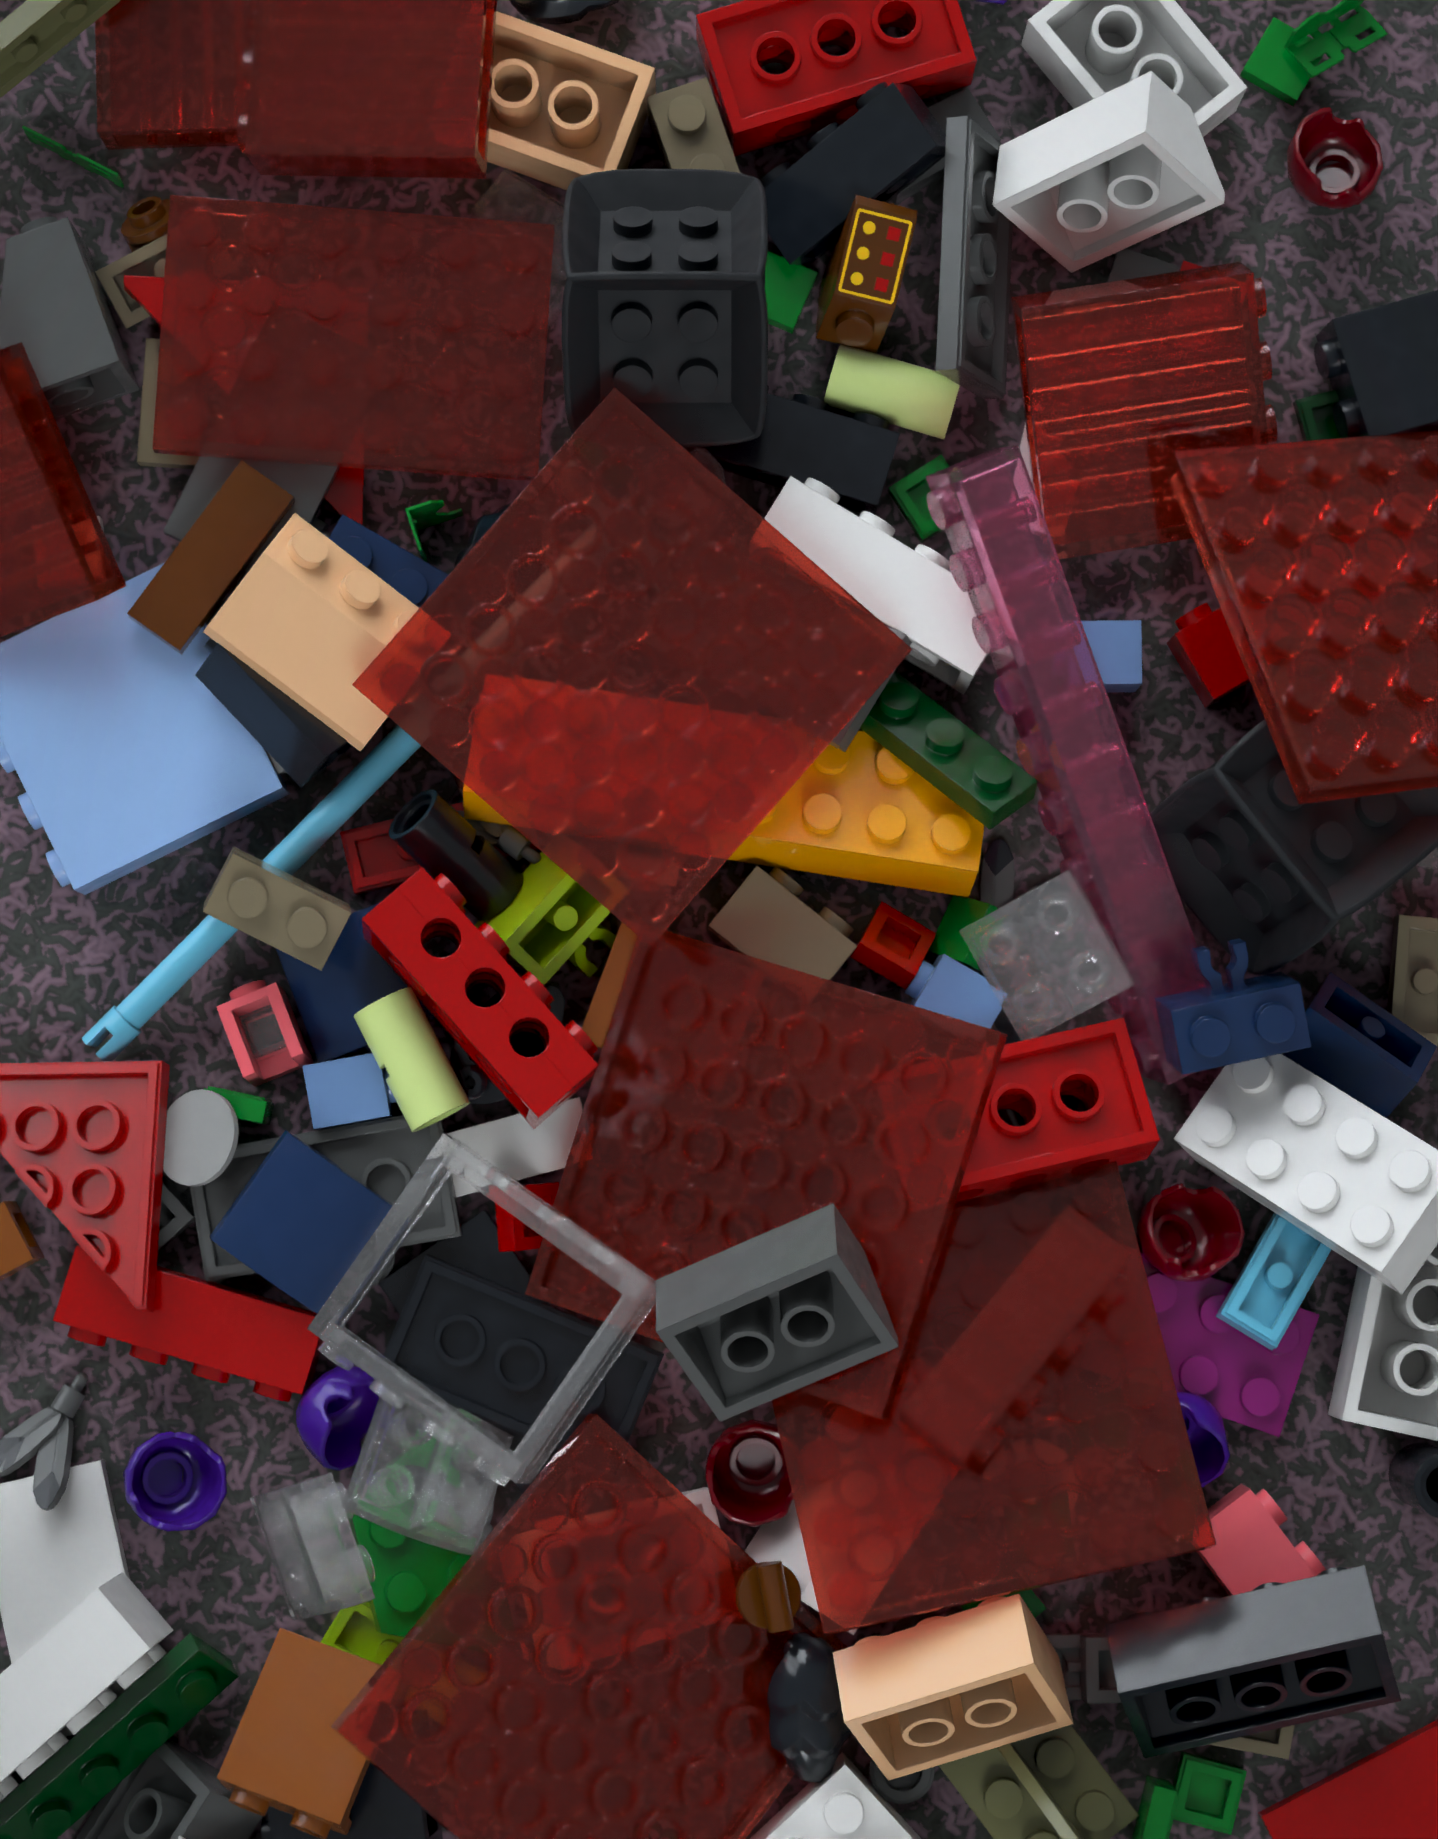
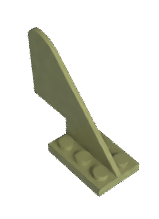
[938,1725,1139,1839]

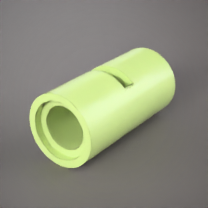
[824,344,960,439]
[353,987,470,1132]

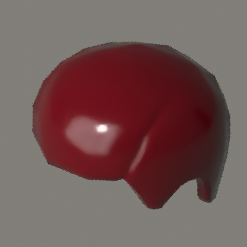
[1287,107,1384,209]
[1137,1183,1245,1282]
[705,1419,804,1527]

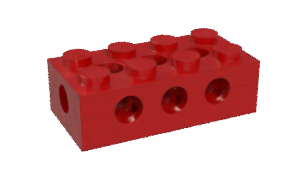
[696,0,977,156]
[362,867,598,1129]
[866,1017,1160,1217]

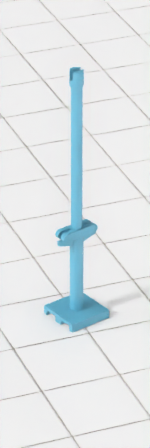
[82,460,673,1062]

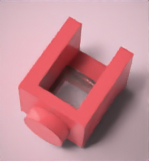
[216,980,314,1087]

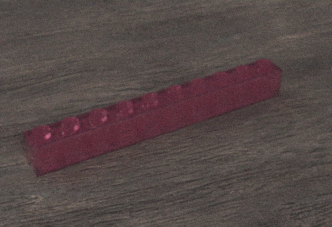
[925,445,1206,1085]

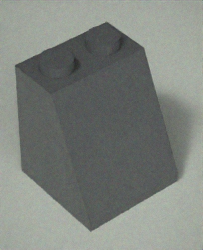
[0,217,140,432]

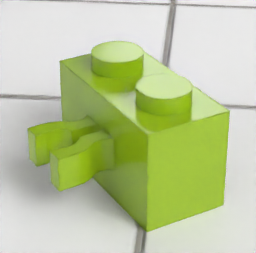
[475,833,630,985]

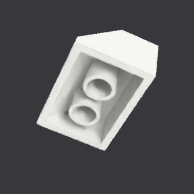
[992,71,1225,273]

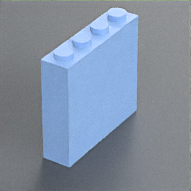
[0,563,290,895]

